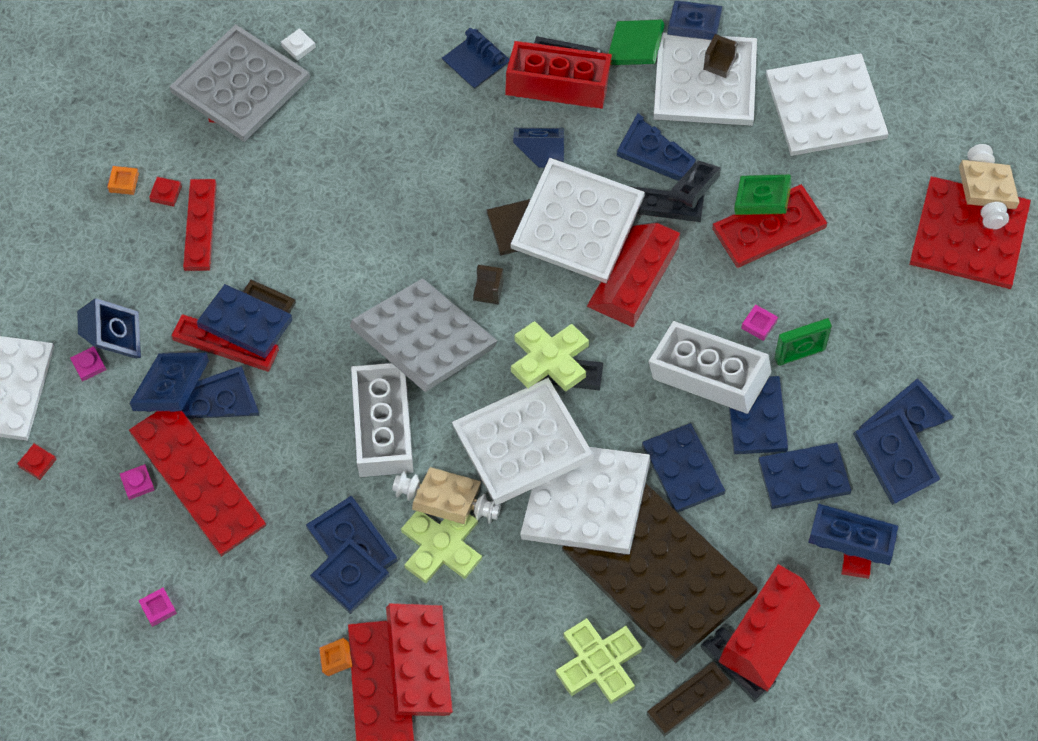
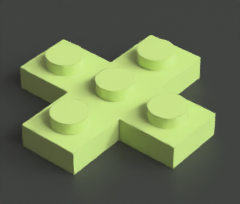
[511,321,589,392]
[401,511,482,583]
[556,618,642,704]

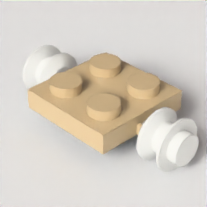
[959,144,1019,229]
[392,467,501,524]

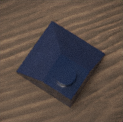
[513,127,564,169]
[77,298,141,359]

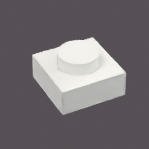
[281,28,316,61]

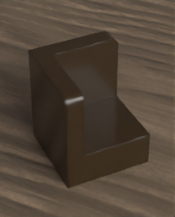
[703,34,738,78]
[473,265,504,305]

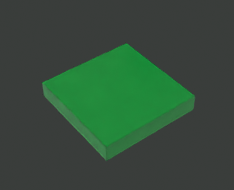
[608,19,665,65]
[734,174,792,215]
[774,318,832,366]

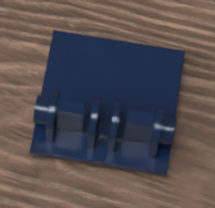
[442,28,510,89]

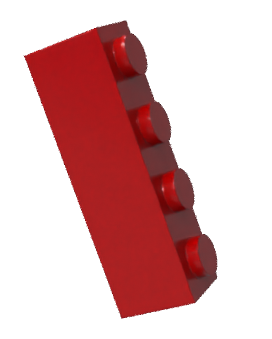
[505,41,612,109]
[587,223,680,328]
[719,564,820,691]

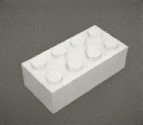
[649,321,771,414]
[351,363,413,477]

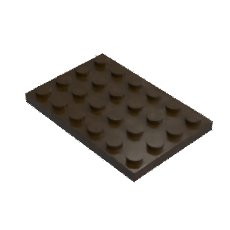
[562,483,757,663]

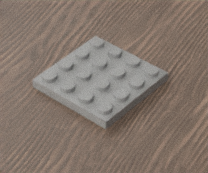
[169,24,310,142]
[350,278,497,392]

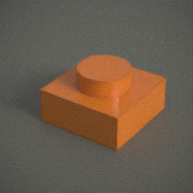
[107,166,139,195]
[319,638,352,676]

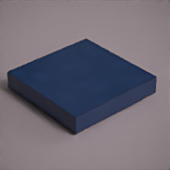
[667,0,722,40]
[310,537,390,614]

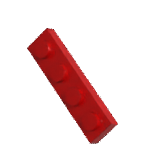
[183,179,216,271]
[171,314,279,372]

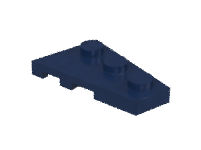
[617,113,696,181]
[182,366,260,419]
[859,378,954,434]

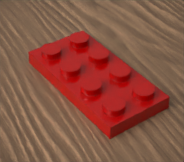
[712,184,827,268]
[386,603,453,716]

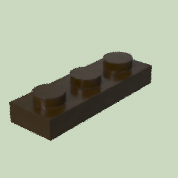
[647,662,731,737]

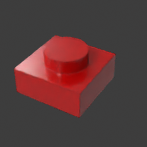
[149,177,182,207]
[17,443,57,480]
[841,554,871,579]

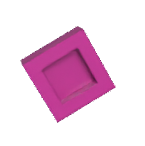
[741,304,778,341]
[70,346,106,382]
[120,464,155,500]
[138,588,177,627]

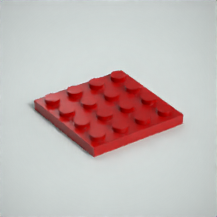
[909,176,1031,289]

